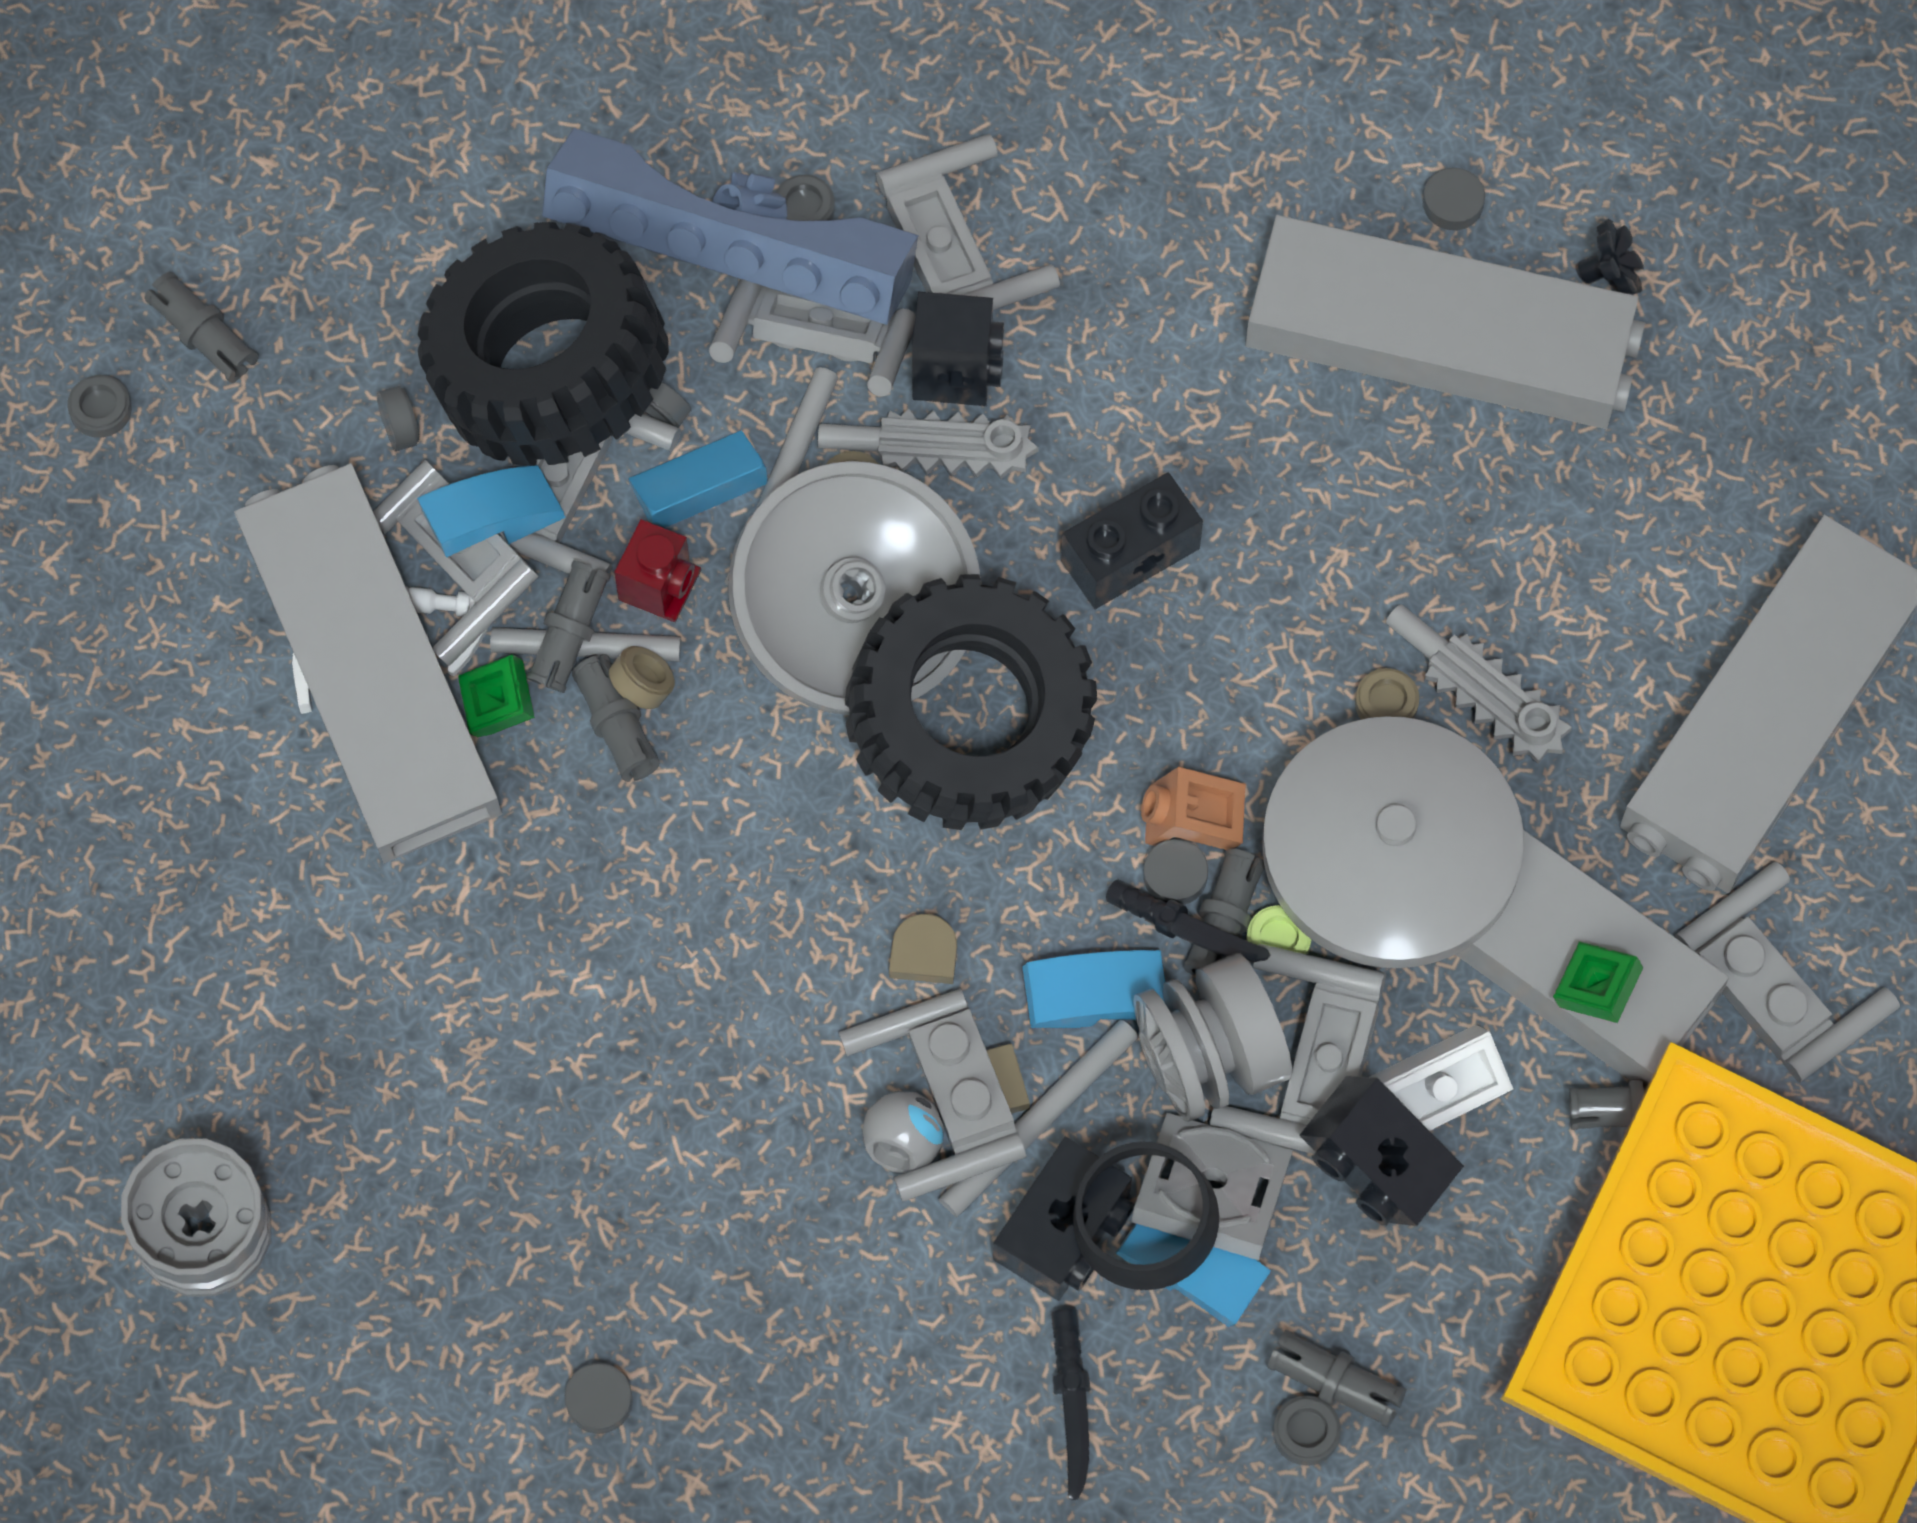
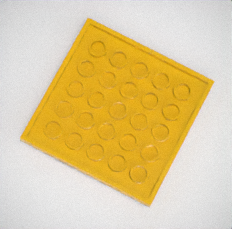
[1500,1042,1917,1523]

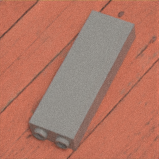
[1245,215,1645,429]
[234,463,502,863]
[1620,515,1917,894]
[1455,830,1730,1085]

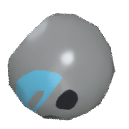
[863,1091,944,1173]

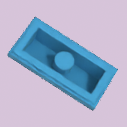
[628,430,767,528]

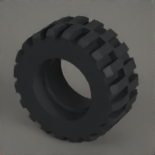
[417,222,669,466]
[845,574,1097,830]

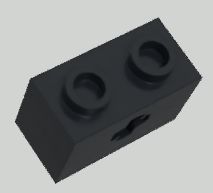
[912,291,1004,406]
[1061,472,1203,610]
[1299,1076,1464,1226]
[993,1136,1135,1301]

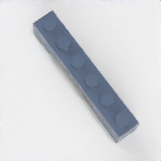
[542,128,918,325]

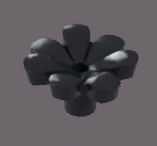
[1578,219,1644,295]

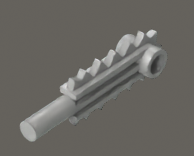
[818,409,1039,480]
[1386,604,1572,764]

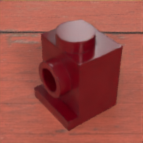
[614,519,702,623]

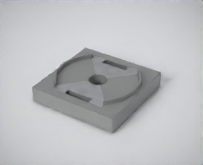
[1131,1113,1293,1260]

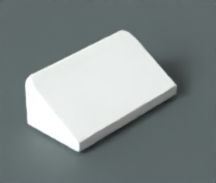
[1370,1025,1513,1131]

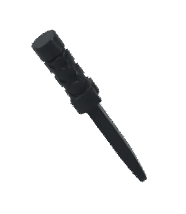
[1106,879,1270,962]
[1051,1309,1090,1500]

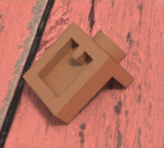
[1141,767,1246,850]

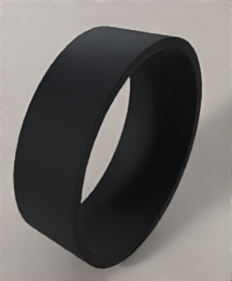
[1073,1141,1220,1290]

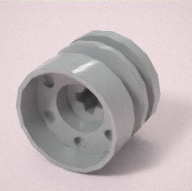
[1133,953,1292,1121]
[121,1138,271,1297]

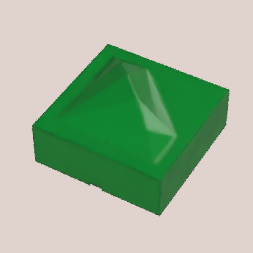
[458,655,535,737]
[1553,941,1643,1023]

